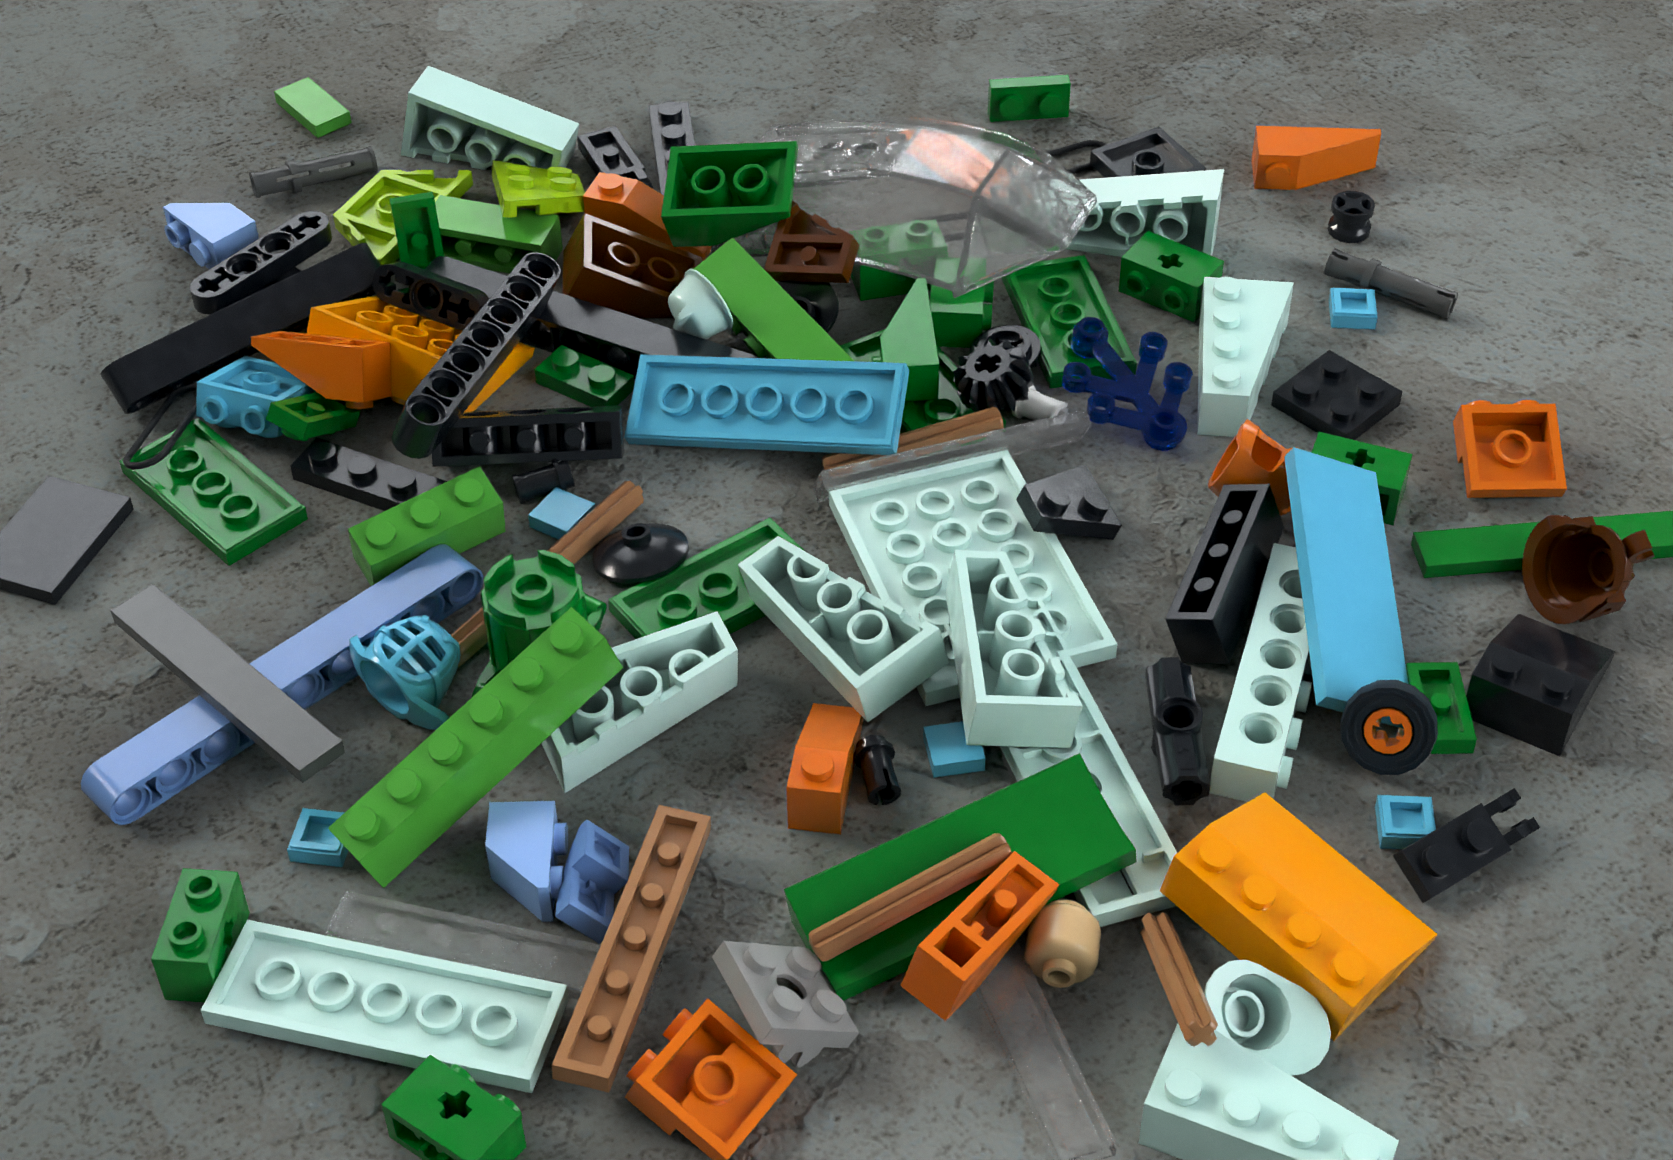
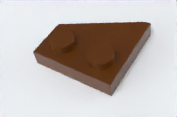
[764,200,860,283]

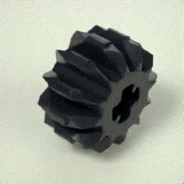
[953,339,1034,412]

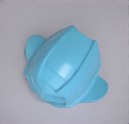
[349,615,461,730]

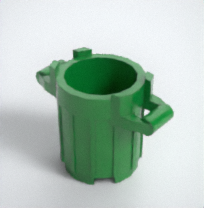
[472,550,607,697]

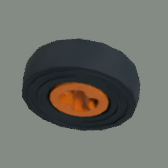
[1340,680,1438,775]

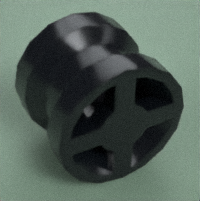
[1328,191,1375,243]

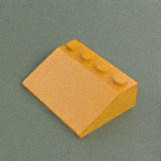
[307,296,535,412]
[1160,792,1438,1041]

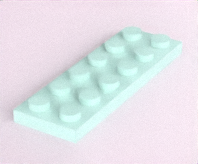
[201,920,569,1093]

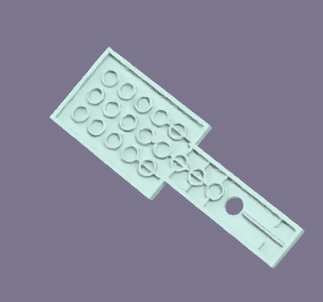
[829,450,1177,927]

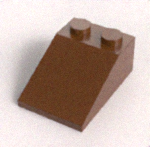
[562,213,702,318]

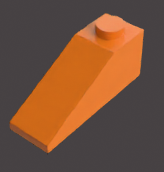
[1252,126,1381,190]
[583,172,714,261]
[251,331,392,409]
[786,703,864,835]
[900,851,1059,1021]

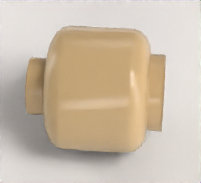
[1024,900,1101,988]

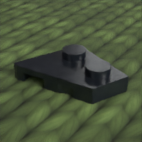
[1016,465,1122,540]

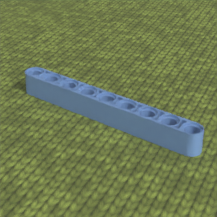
[81,544,484,825]

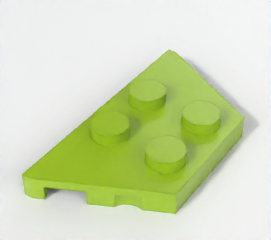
[492,160,585,218]
[333,170,473,265]

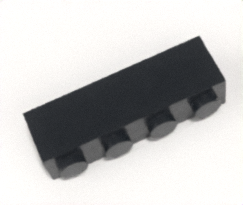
[1165,484,1284,664]

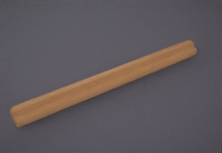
[451,481,644,668]

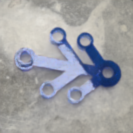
[1062,317,1193,451]

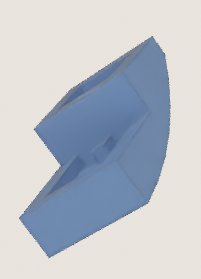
[555,819,629,944]

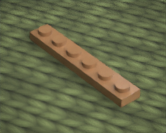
[552,805,711,1093]

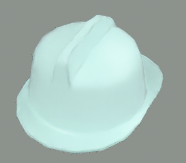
[668,268,733,339]
[1204,959,1331,1076]

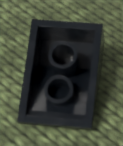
[1466,614,1615,756]

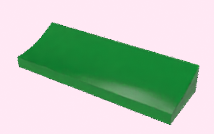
[784,753,1137,1001]

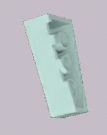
[401,66,579,170]
[1041,169,1224,257]
[1197,277,1294,437]
[738,536,949,722]
[945,550,1083,748]
[541,612,738,793]
[1138,1024,1399,1160]

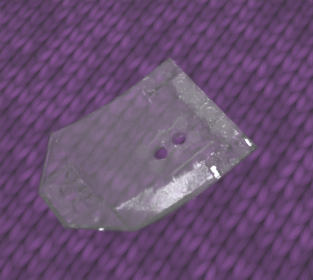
[711,116,1097,298]

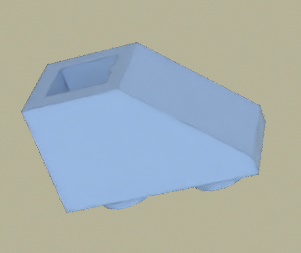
[163,203,259,269]
[485,801,568,922]

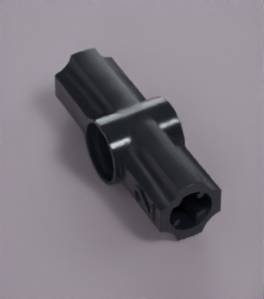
[1145,657,1210,806]

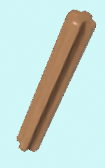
[822,407,1004,482]
[809,833,1012,961]
[1140,912,1218,1047]

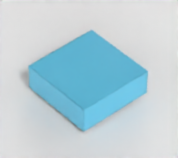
[1329,288,1378,329]
[528,487,595,540]
[923,721,986,778]
[1375,795,1436,850]
[287,808,348,867]

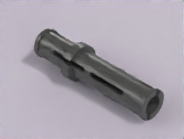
[249,146,378,198]
[1324,248,1458,319]

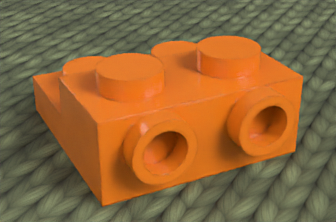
[1453,400,1567,498]
[625,998,798,1160]

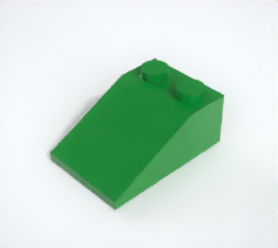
[661,141,798,247]

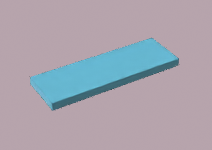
[624,354,910,456]
[1284,447,1409,729]

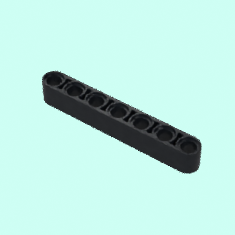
[100,243,381,414]
[391,252,561,459]

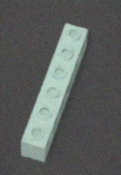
[1209,543,1312,802]

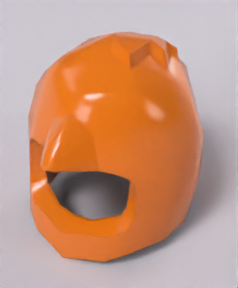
[1208,419,1299,516]

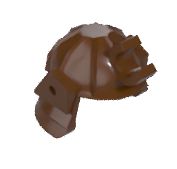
[1522,515,1654,624]

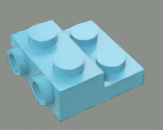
[196,356,316,438]

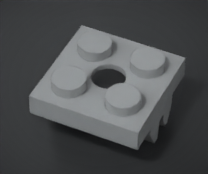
[712,941,859,1068]

